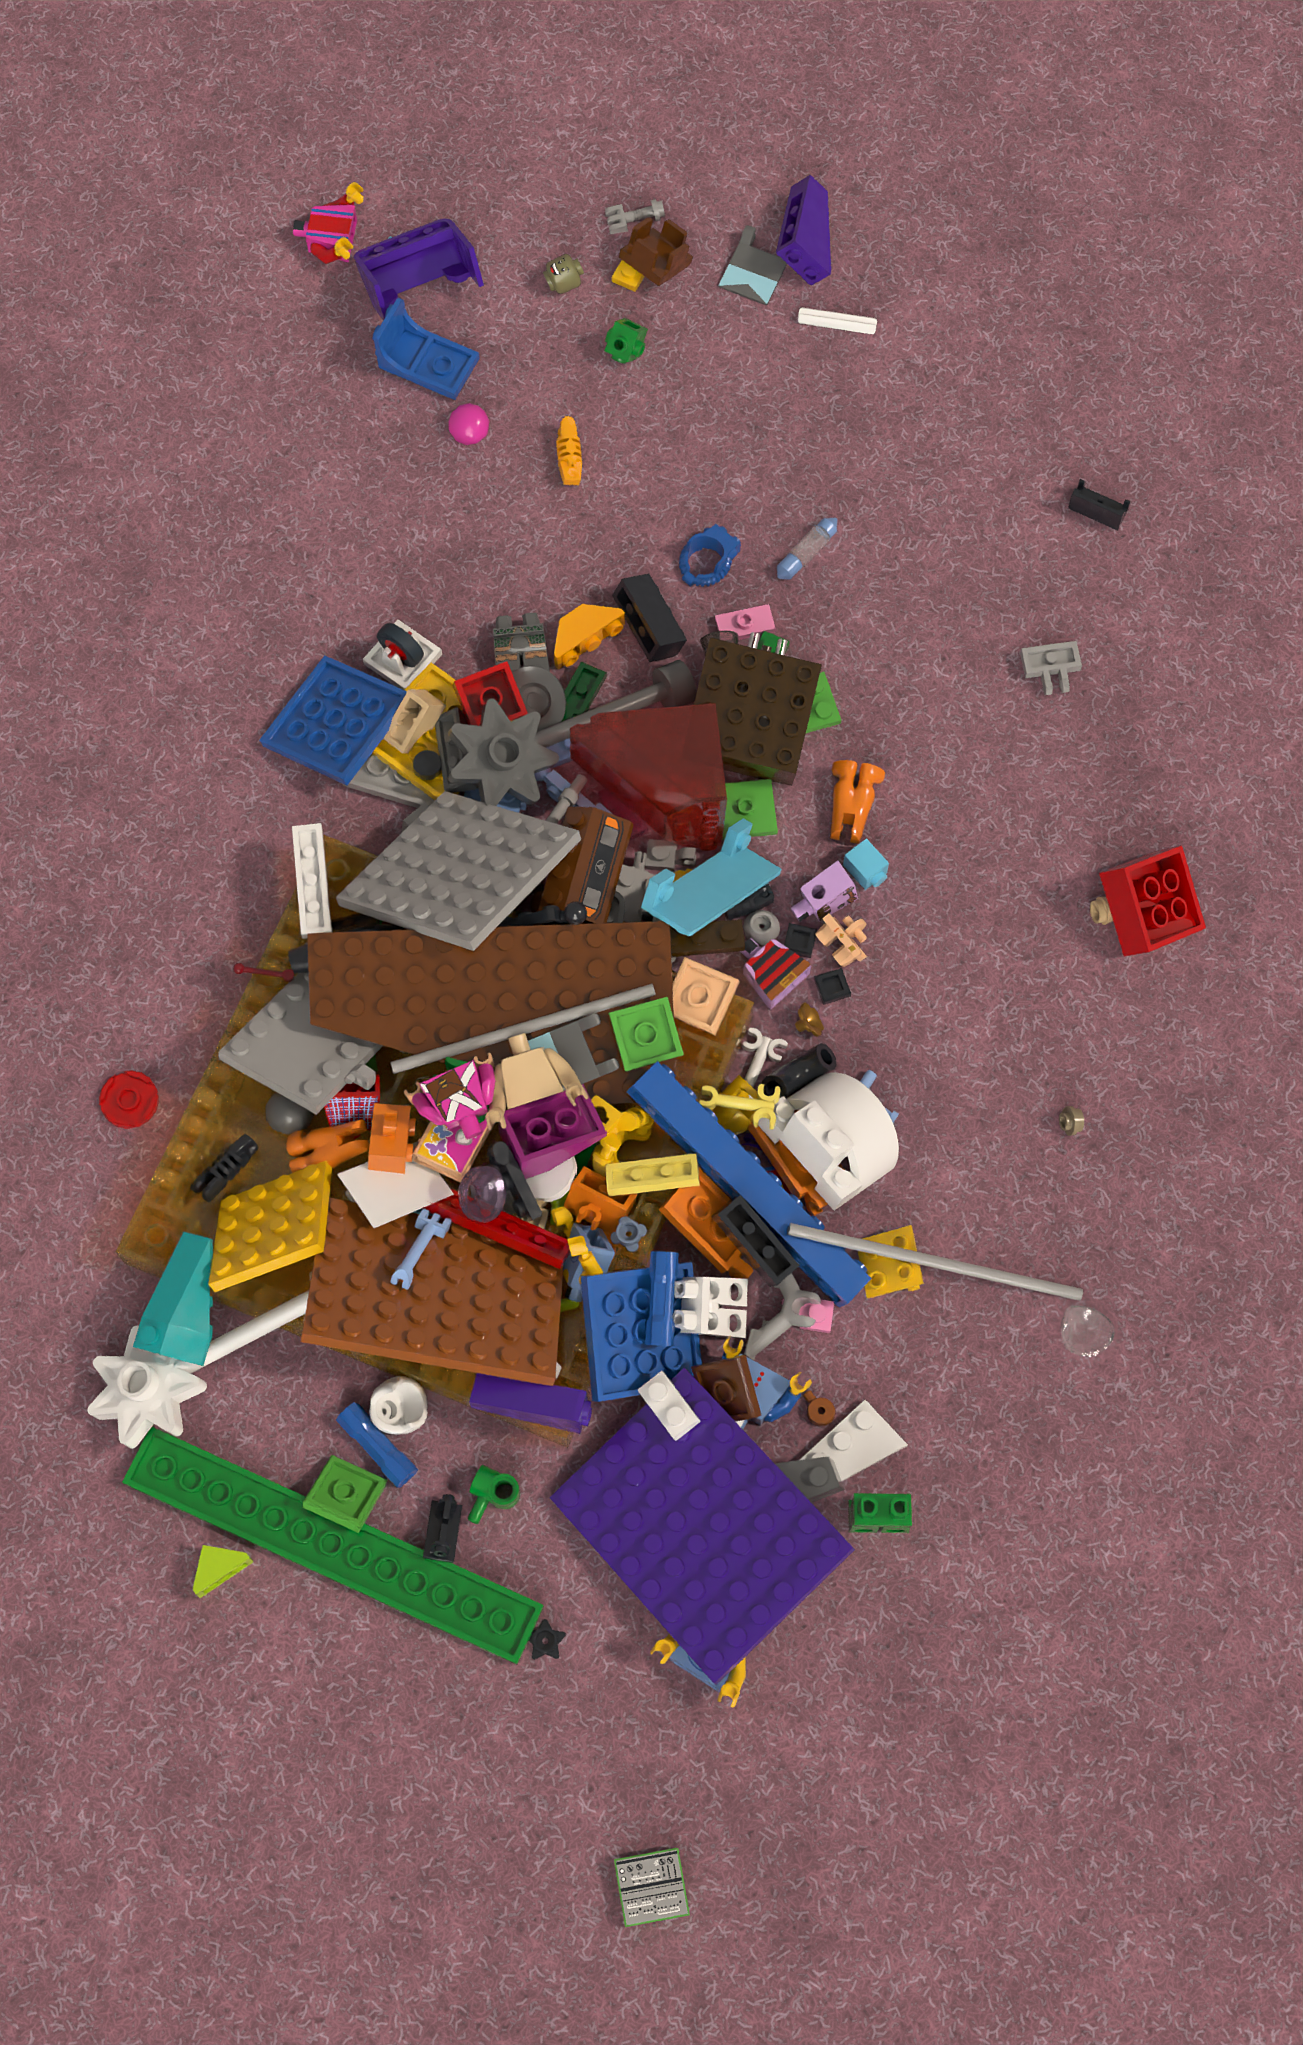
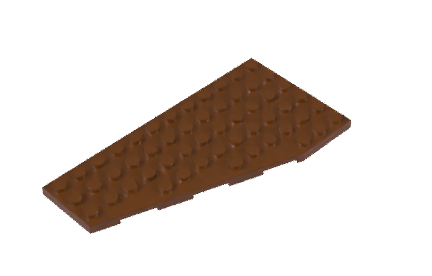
[307,921,676,1104]

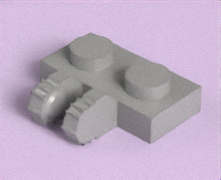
[1020,641,1082,695]

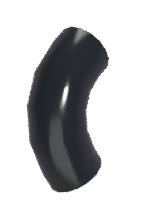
[761,1043,837,1098]

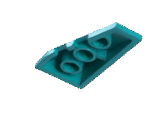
[133,1232,213,1366]

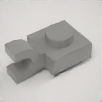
[645,839,697,872]

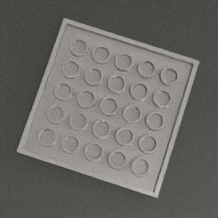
[336,791,581,951]

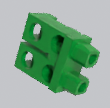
[848,1493,912,1533]

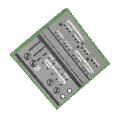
[614,1848,690,1927]

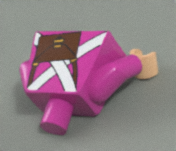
[404,1053,496,1140]

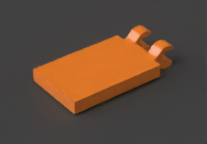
[748,1109,845,1216]
[658,1167,754,1279]

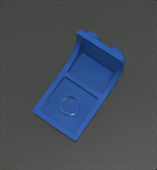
[372,298,480,400]

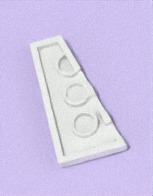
[800,1400,908,1481]

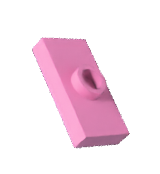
[715,604,776,642]

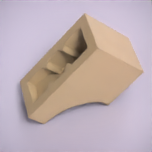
[383,689,446,753]

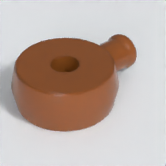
[803,1390,836,1426]

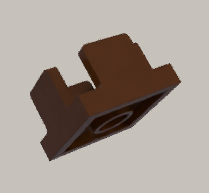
[619,217,693,286]

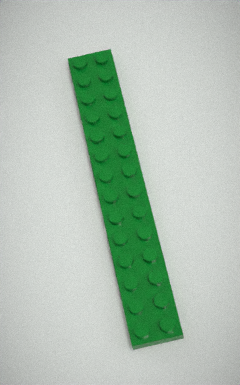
[122,1427,544,1665]

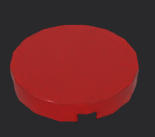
[99,1070,159,1129]

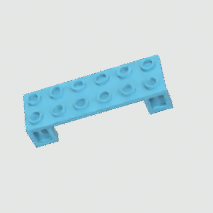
[641,818,782,936]

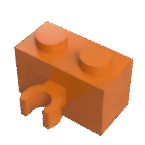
[368,1103,416,1174]
[563,1166,637,1234]

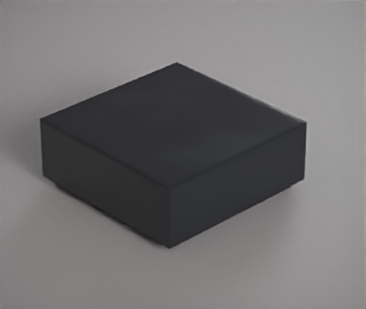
[784,923,817,958]
[814,968,851,1005]

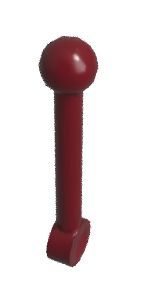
[233,963,295,982]

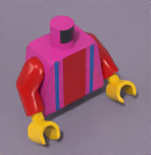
[293,182,364,264]

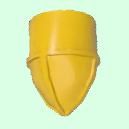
[712,1075,758,1135]

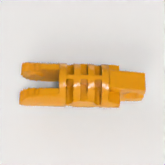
[556,416,582,485]

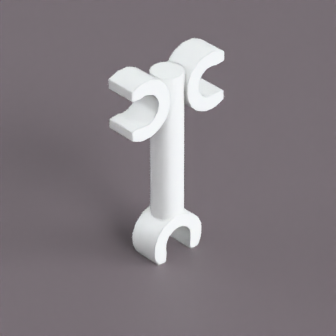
[742,1028,788,1099]

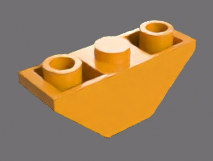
[554,604,625,670]

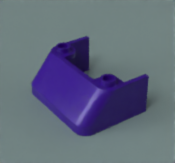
[354,219,484,321]

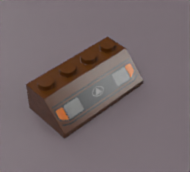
[538,807,634,924]

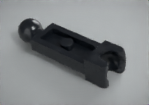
[497,901,587,927]

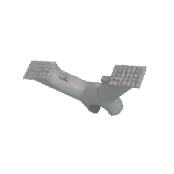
[744,1273,821,1361]

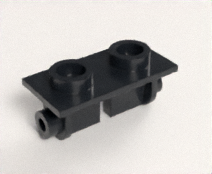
[423,1494,462,1563]

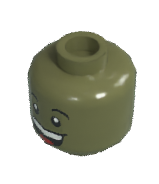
[543,254,584,294]

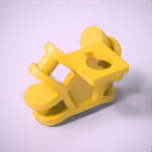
[591,1095,654,1176]

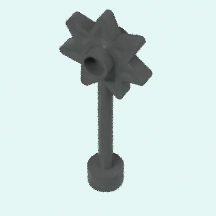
[447,660,697,806]

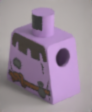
[791,861,858,922]

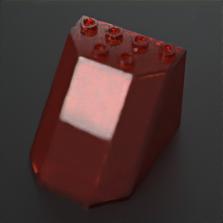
[570,704,727,851]

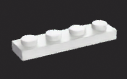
[292,823,332,939]

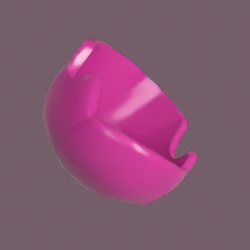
[449,403,490,445]

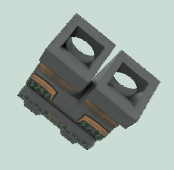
[493,612,550,672]

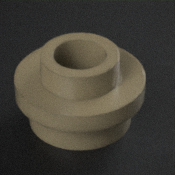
[1059,1106,1084,1136]

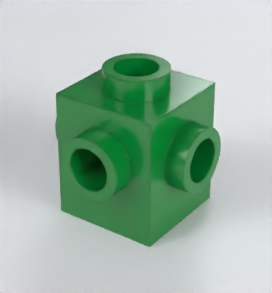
[604,318,648,364]

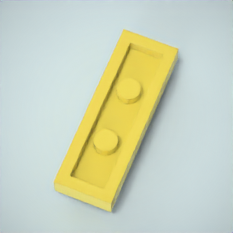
[606,1153,700,1196]

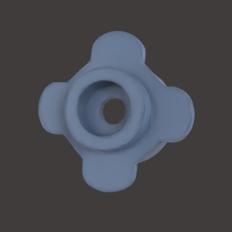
[611,1216,647,1252]

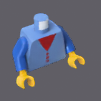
[721,1336,812,1429]

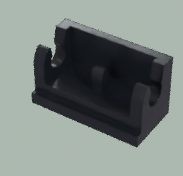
[1068,479,1131,531]

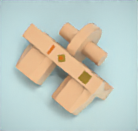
[815,913,867,967]

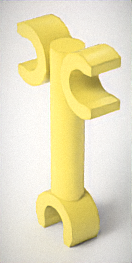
[699,1084,780,1130]

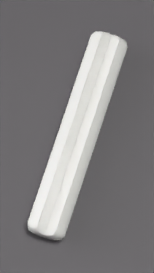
[798,307,877,334]

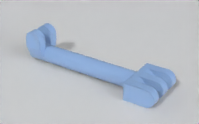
[390,1208,452,1290]

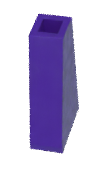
[776,175,831,285]
[469,1373,592,1434]

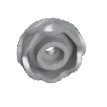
[744,910,780,945]

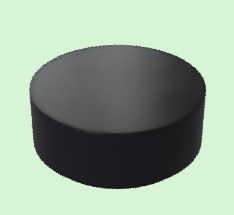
[413,750,442,780]

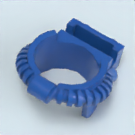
[679,524,741,587]

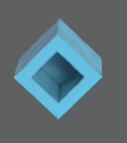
[843,838,889,890]

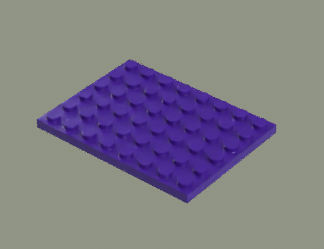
[550,1368,855,1685]

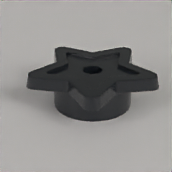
[529,1619,566,1660]

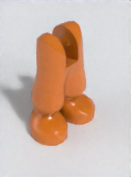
[830,760,885,844]
[286,1119,370,1173]

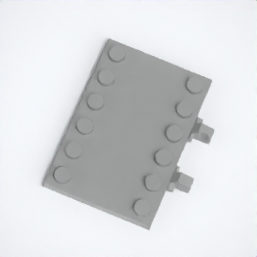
[218,973,404,1115]

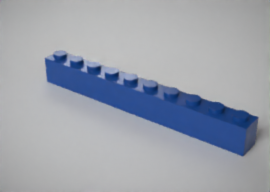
[626,1061,872,1308]

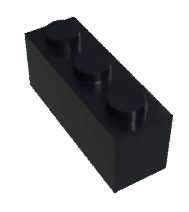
[612,573,687,662]
[711,1195,800,1287]

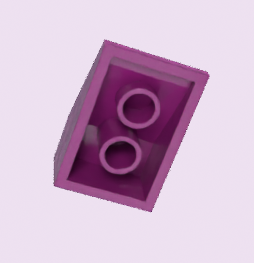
[499,1084,607,1179]

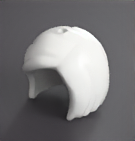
[370,1376,428,1435]

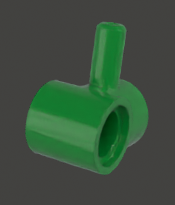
[468,1464,520,1524]

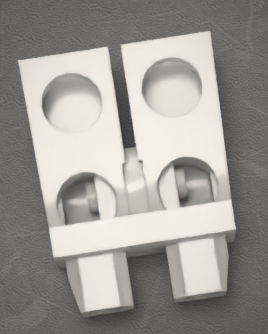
[673,1277,748,1338]

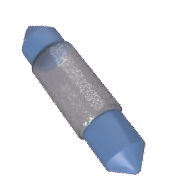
[777,518,837,580]

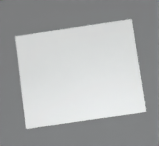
[337,1142,454,1228]

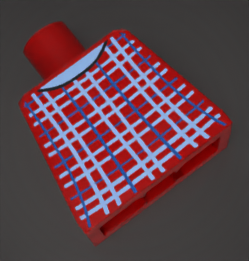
[324,1075,380,1139]

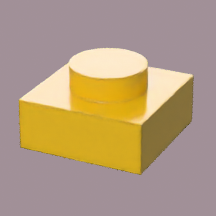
[612,260,644,292]

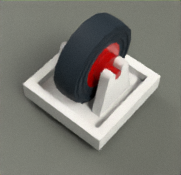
[363,620,442,690]

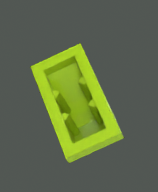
[193,1545,253,1598]

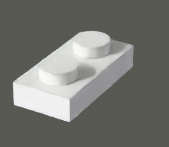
[638,1371,701,1441]

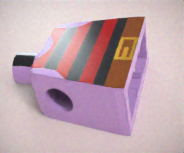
[740,938,811,1010]

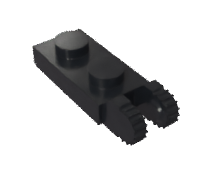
[486,1141,543,1222]

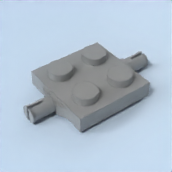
[616,851,655,923]

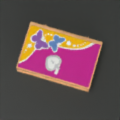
[412,1119,495,1183]

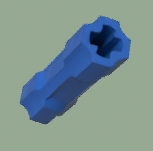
[645,1251,679,1346]
[336,1402,418,1488]

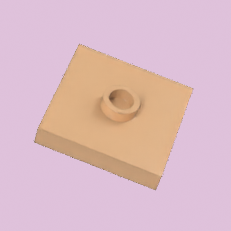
[672,957,740,1036]

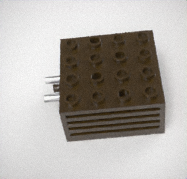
[682,632,822,786]

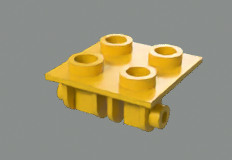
[858,1225,924,1298]

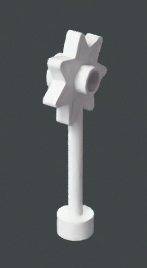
[88,1271,312,1448]

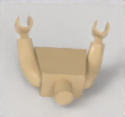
[485,1033,589,1130]

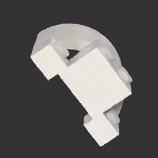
[758,1072,899,1211]

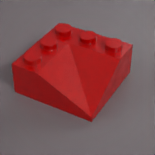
[1099,845,1206,957]

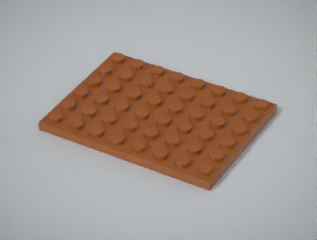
[300,1197,564,1386]

